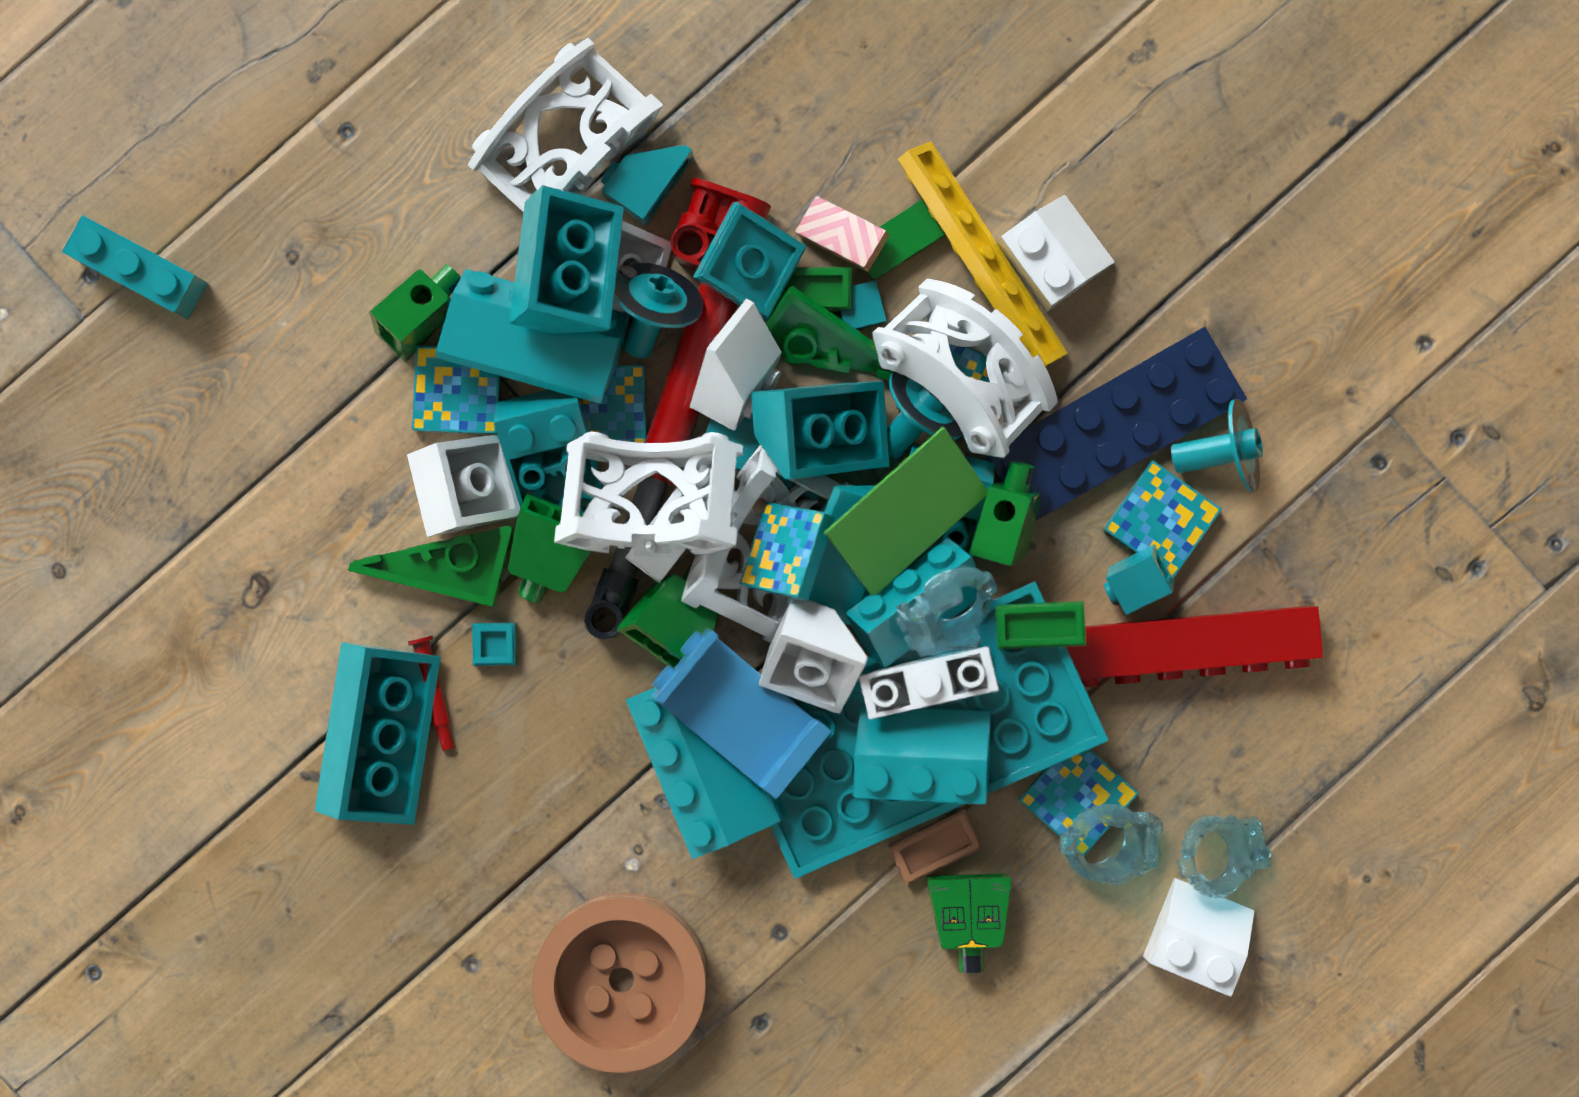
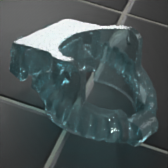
[895,566,997,657]
[1059,804,1163,884]
[1177,814,1271,898]

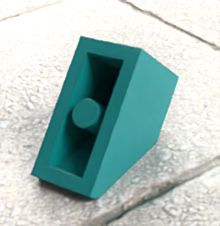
[601,145,694,226]

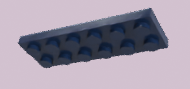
[985,326,1247,521]

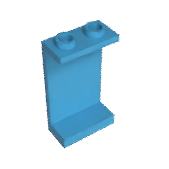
[651,629,832,799]

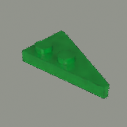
[764,286,893,380]
[348,526,514,607]

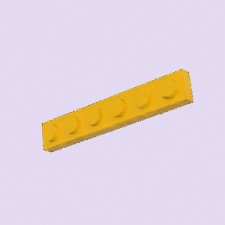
[898,141,1068,367]

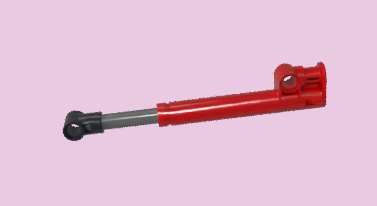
[584,178,771,639]

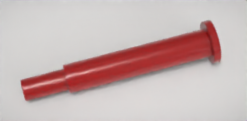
[408,635,455,751]

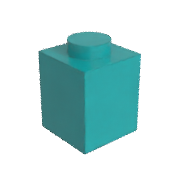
[1104,544,1175,615]

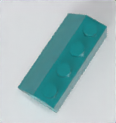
[435,269,630,404]
[315,642,441,825]
[626,687,784,859]

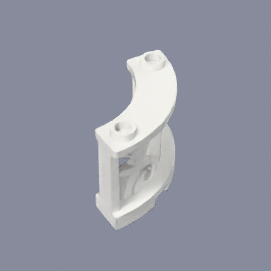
[468,38,663,212]
[872,278,1058,458]
[554,432,743,557]
[681,445,853,643]

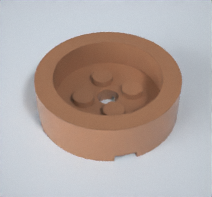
[532,892,708,1073]

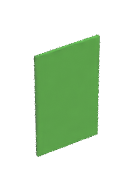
[824,427,988,596]

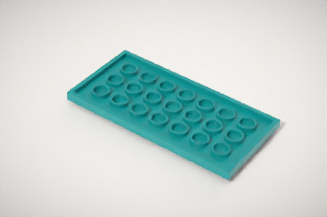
[770,581,1109,879]

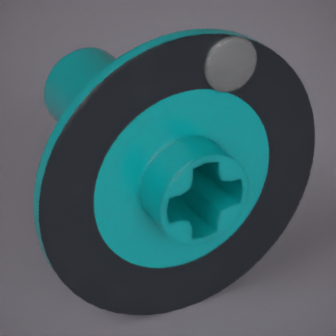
[614,263,703,358]
[887,371,963,458]
[1171,399,1263,492]

